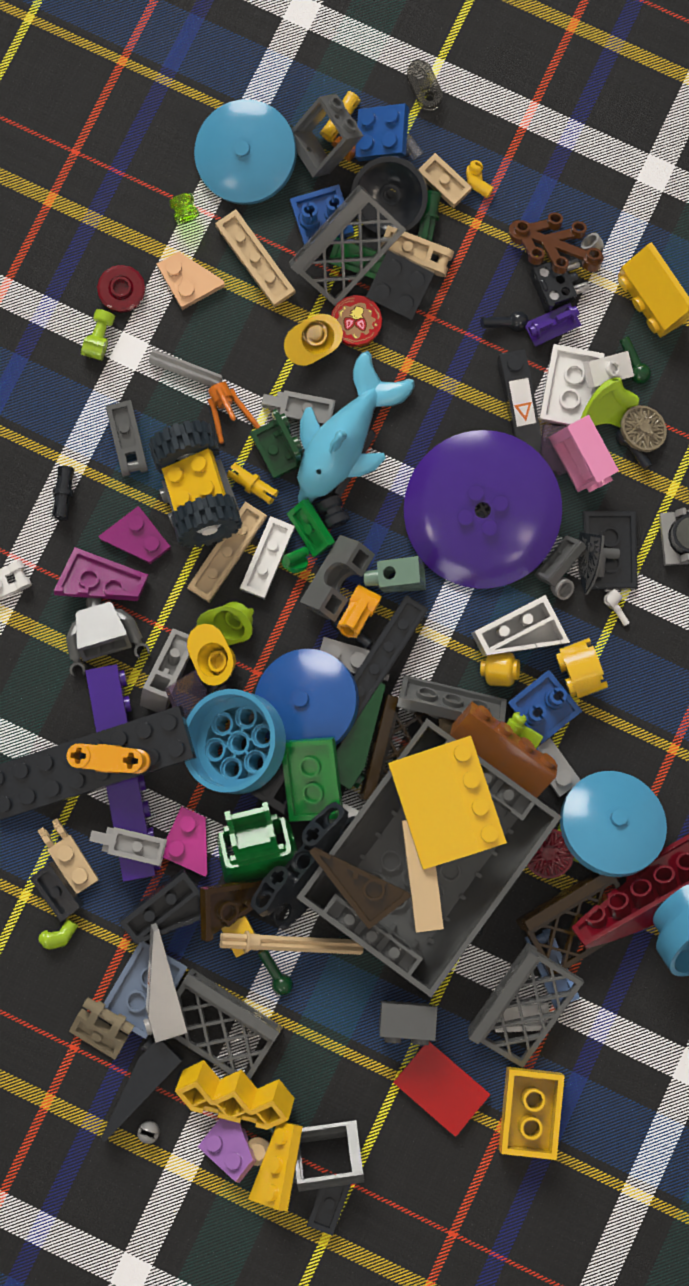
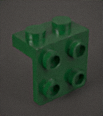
[250,409,303,480]

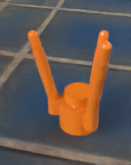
[208,382,261,444]

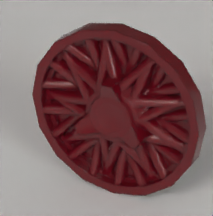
[97,265,146,313]
[527,829,574,879]

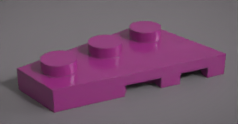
[54,547,148,601]

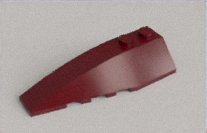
[571,834,689,949]

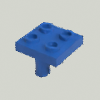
[290,184,354,245]
[507,670,582,745]

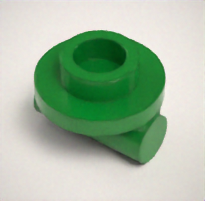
[282,547,309,573]

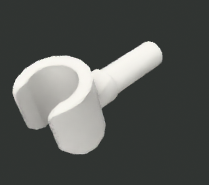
[604,589,629,626]

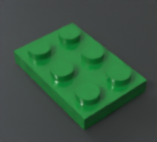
[282,737,343,822]

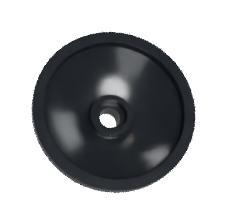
[351,156,428,235]

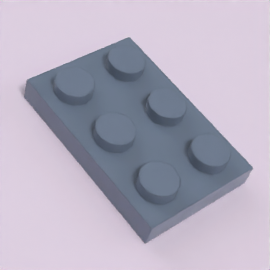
[104,941,188,1039]

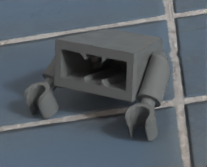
[66,598,150,677]

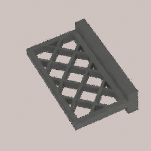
[289,184,406,306]
[468,943,584,1068]
[173,968,283,1079]

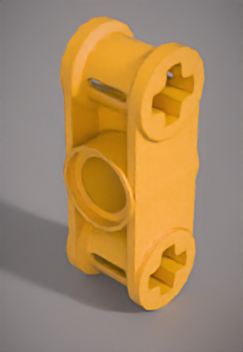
[67,743,151,774]

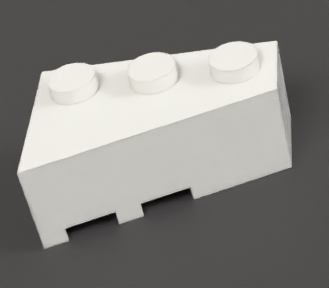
[471,595,570,656]

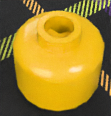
[480,652,520,686]

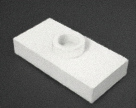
[583,351,634,388]

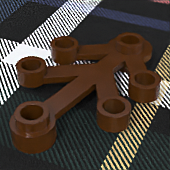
[508,212,604,274]

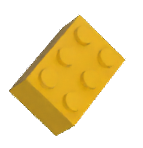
[499,1067,564,1160]

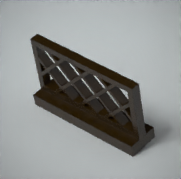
[358,695,440,801]
[516,872,621,976]

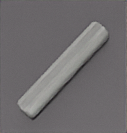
[148,350,223,387]

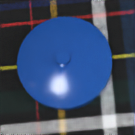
[255,649,359,745]

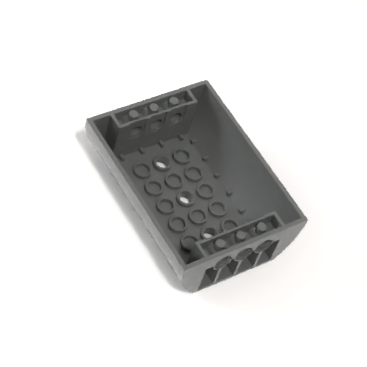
[297,719,562,997]

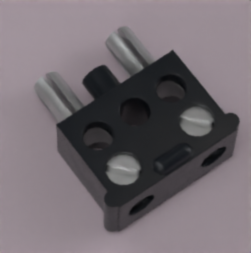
[530,259,590,313]

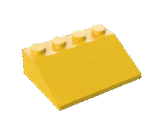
[388,736,507,870]

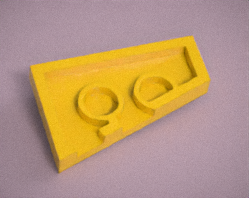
[248,1122,303,1211]

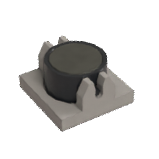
[659,508,689,566]

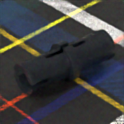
[51,465,75,521]

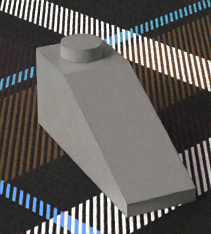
[140,628,190,712]

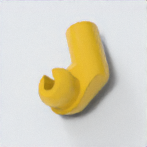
[466,160,494,199]

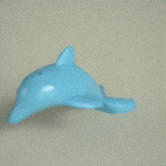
[297,351,415,503]

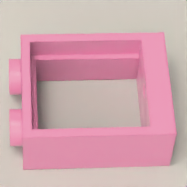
[548,415,619,492]

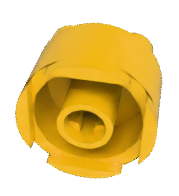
[556,638,608,699]

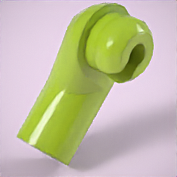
[38,919,79,949]

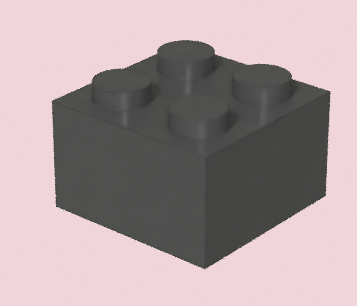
[379,1000,437,1045]

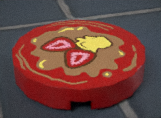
[332,295,382,347]

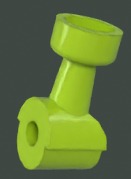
[81,309,115,361]

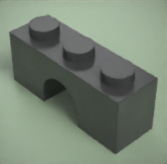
[300,535,375,622]

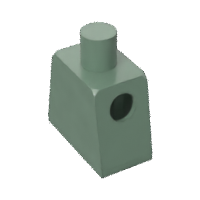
[364,556,426,593]

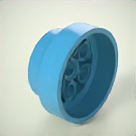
[185,689,286,794]
[653,884,689,976]

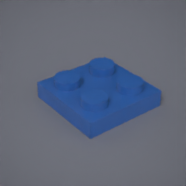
[355,103,409,161]

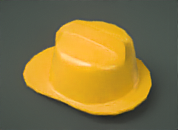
[284,314,343,366]
[187,624,236,686]

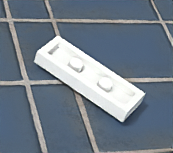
[240,516,295,600]

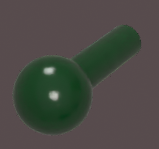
[620,336,651,384]
[257,950,293,996]

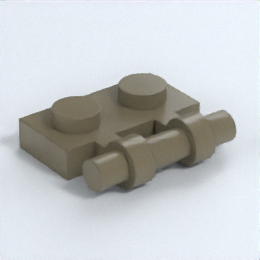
[69,997,135,1060]

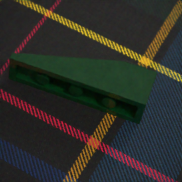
[336,683,385,791]

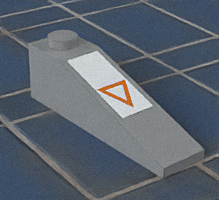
[143,923,187,1043]

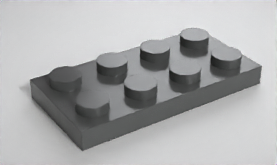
[397,675,507,722]

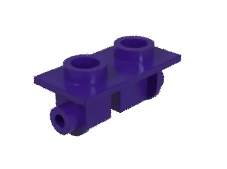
[525,303,581,347]

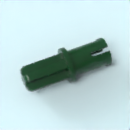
[418,190,441,242]

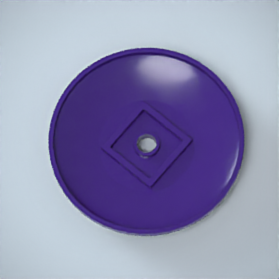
[404,430,562,589]

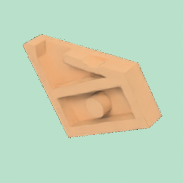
[157,252,225,310]

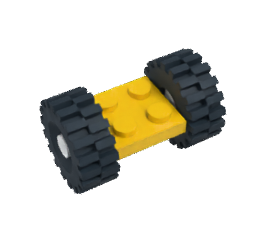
[149,420,242,548]

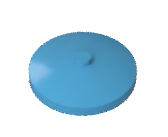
[194,99,297,205]
[560,771,667,877]

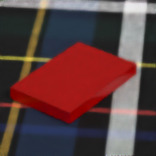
[393,1041,491,1137]

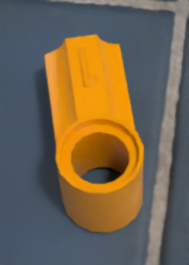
[337,584,382,638]

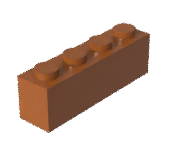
[450,702,558,798]

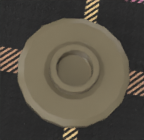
[620,405,667,452]

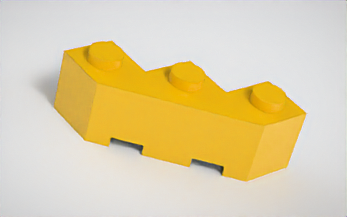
[175,1060,295,1130]

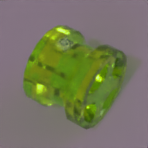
[169,193,200,224]

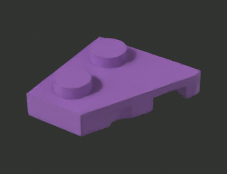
[197,1118,256,1183]

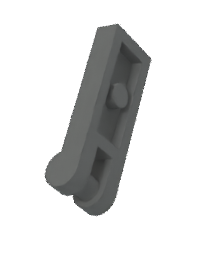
[106,400,148,477]

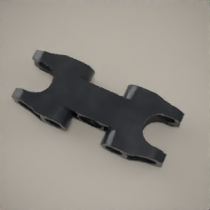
[250,802,355,929]

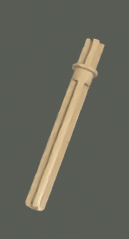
[220,931,364,955]

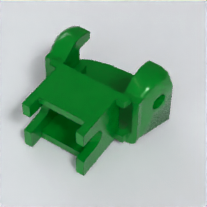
[217,802,298,883]

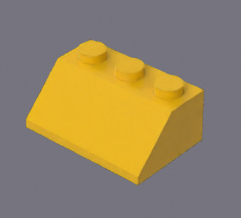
[618,242,689,338]

